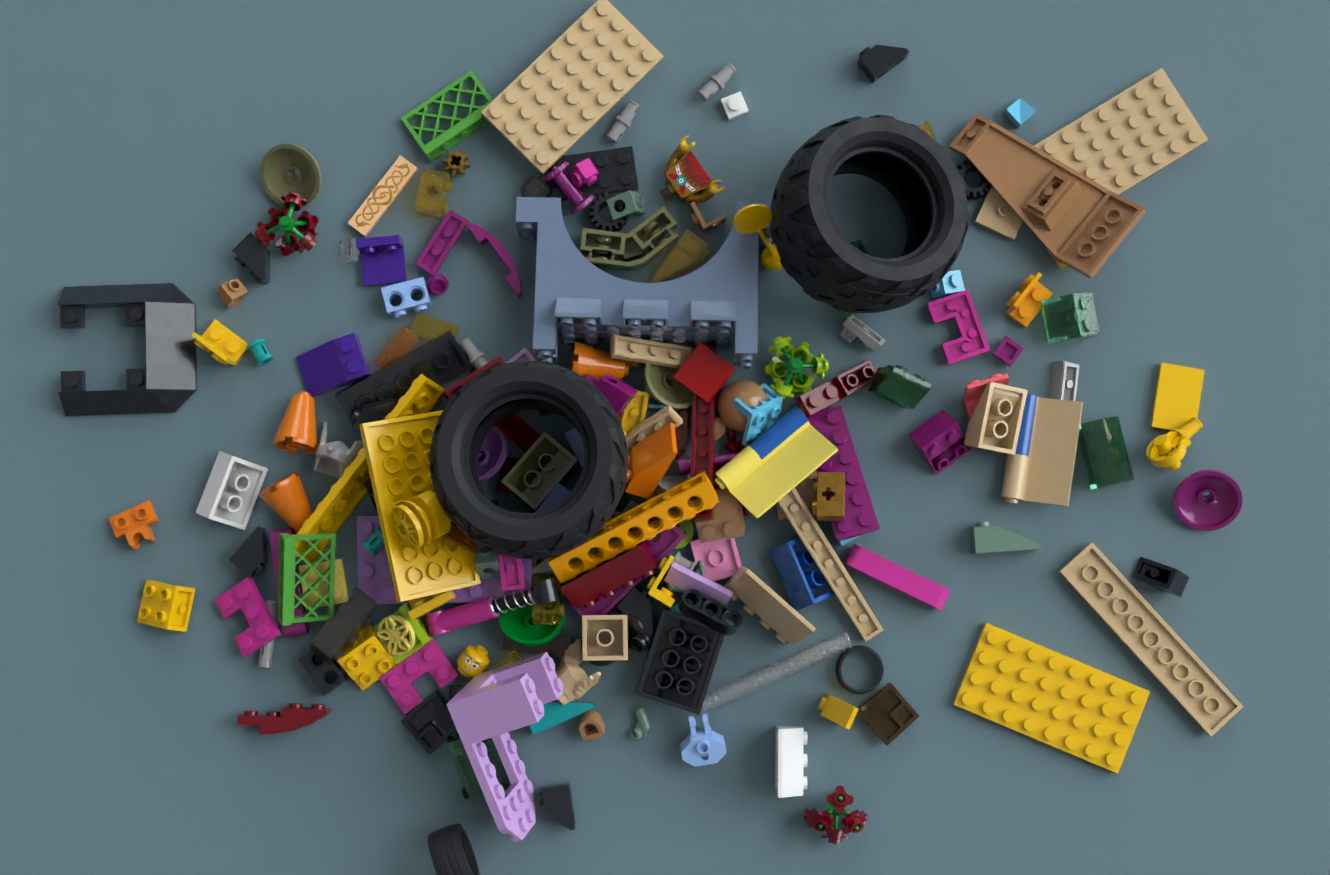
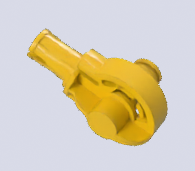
[1146,417,1203,471]

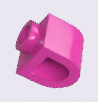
[569,158,599,188]

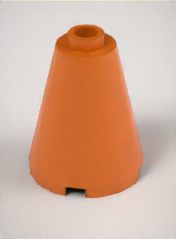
[570,341,629,380]
[273,391,318,454]
[259,471,313,533]

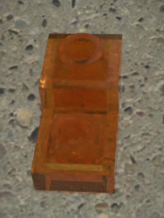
[375,325,421,368]

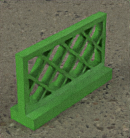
[401,70,493,162]
[277,533,336,626]

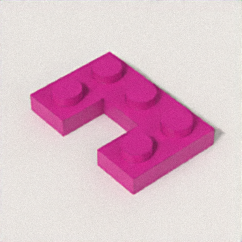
[926,289,990,365]
[214,577,281,657]
[380,639,459,714]

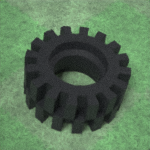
[957,159,992,200]
[589,192,628,232]

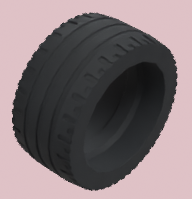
[428,823,480,875]

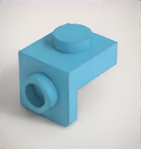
[930,270,965,299]

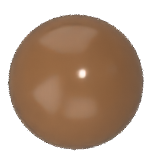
[717,380,766,432]

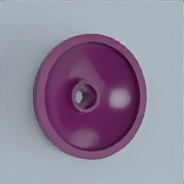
[1174,470,1243,531]

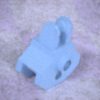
[680,713,727,767]

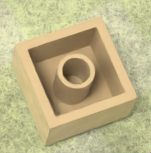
[582,615,628,661]

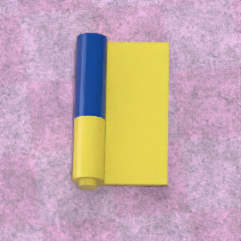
[714,406,838,519]

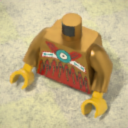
[659,135,725,204]

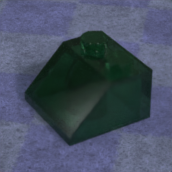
[1041,292,1100,343]

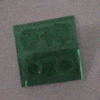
[868,365,932,409]

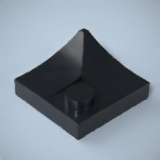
[401,689,457,755]

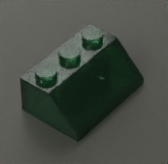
[1078,416,1134,489]

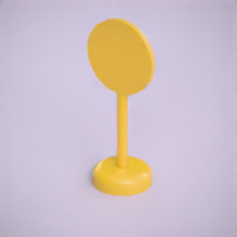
[733,204,783,271]

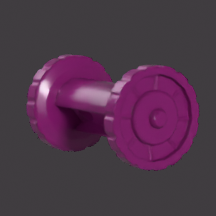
[544,161,595,215]

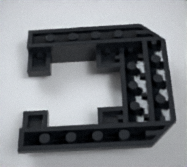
[58,283,197,416]

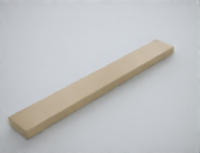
[778,488,884,642]

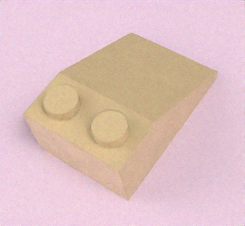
[964,382,1028,455]

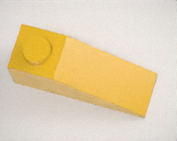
[818,694,859,729]

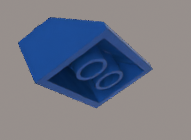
[769,537,835,611]

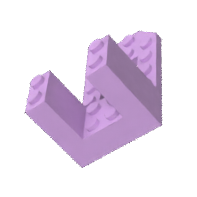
[446,652,564,842]

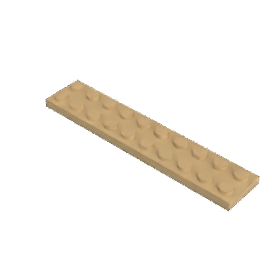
[1058,542,1243,737]

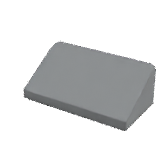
[1049,361,1080,401]

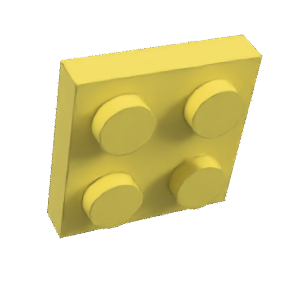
[298,558,350,610]

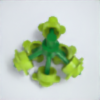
[764,336,829,399]

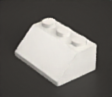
[196,451,268,530]
[775,726,808,798]

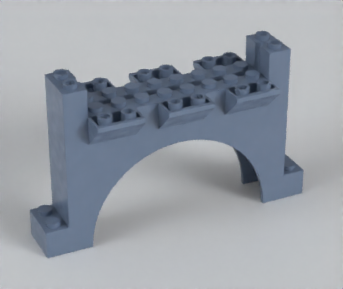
[516,197,774,369]

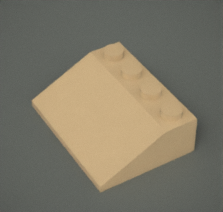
[724,566,816,645]

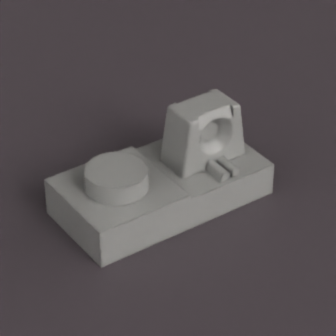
[840,314,886,352]

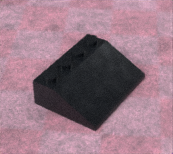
[634,608,725,715]

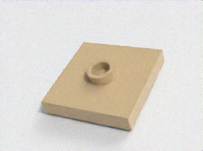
[974,187,1023,240]

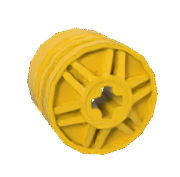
[391,490,451,550]

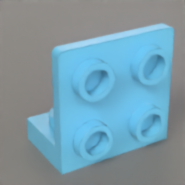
[733,383,783,446]

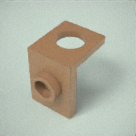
[690,201,727,233]

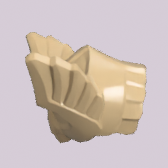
[555,638,601,705]

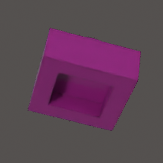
[992,336,1024,367]

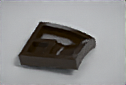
[857,682,919,746]

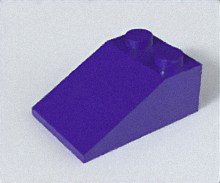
[296,333,371,397]

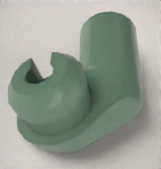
[630,707,651,741]

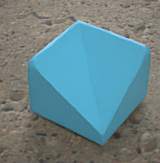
[1004,99,1036,129]

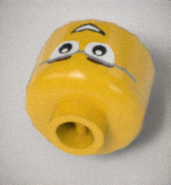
[457,645,490,678]

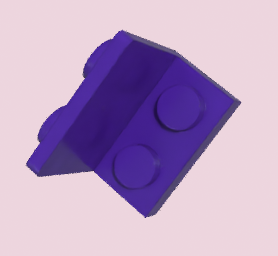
[356,235,407,286]

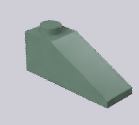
[970,522,1042,554]

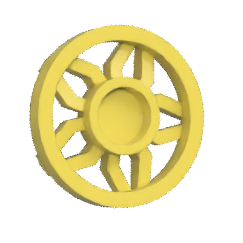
[377,615,416,655]

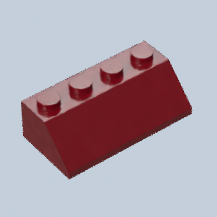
[560,542,658,609]

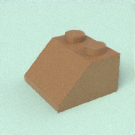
[695,488,746,543]

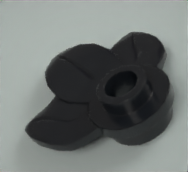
[628,614,651,652]

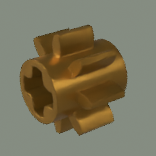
[443,149,471,177]

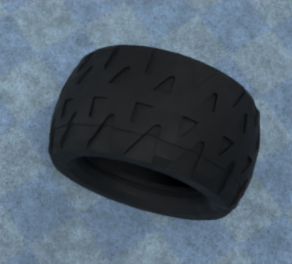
[770,115,970,313]
[429,361,628,560]

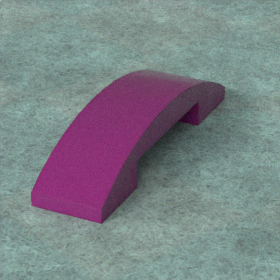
[467,223,522,298]

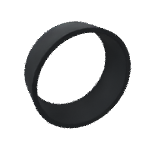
[835,645,884,694]

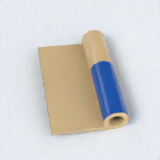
[1001,394,1083,506]

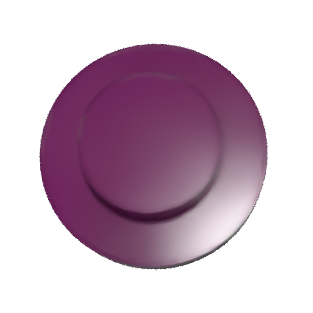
[427,274,449,295]

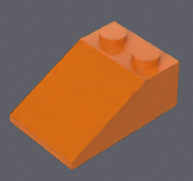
[624,422,677,499]

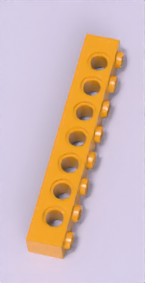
[547,471,719,583]

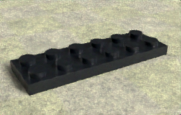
[335,330,472,433]

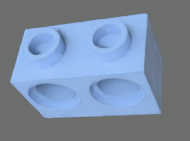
[381,277,432,318]

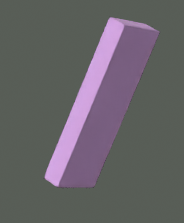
[664,562,733,605]

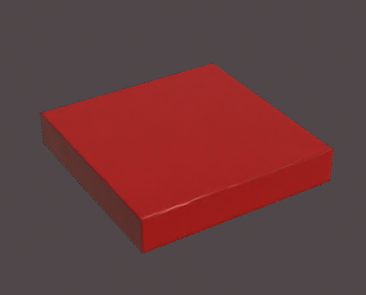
[673,342,736,404]

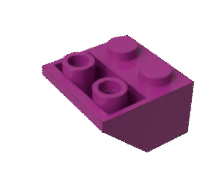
[908,409,971,475]

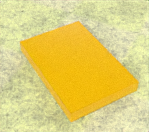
[1150,363,1205,431]

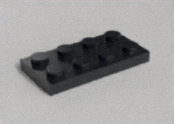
[549,146,639,201]

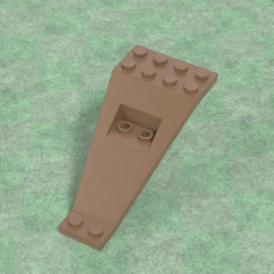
[949,114,1146,279]

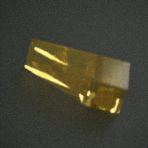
[650,229,709,283]

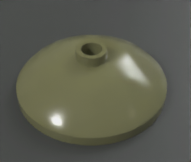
[260,143,322,207]
[644,363,692,410]

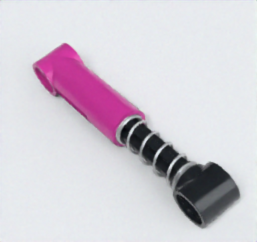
[425,578,559,637]

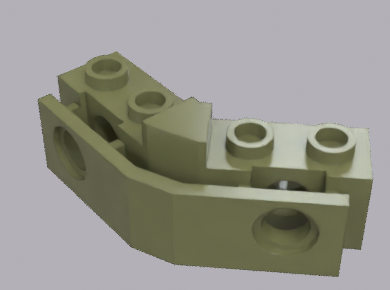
[580,206,679,271]

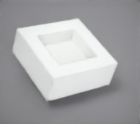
[721,91,749,121]

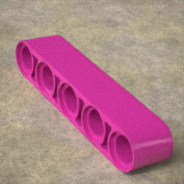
[844,544,951,611]

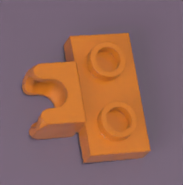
[109,500,159,549]

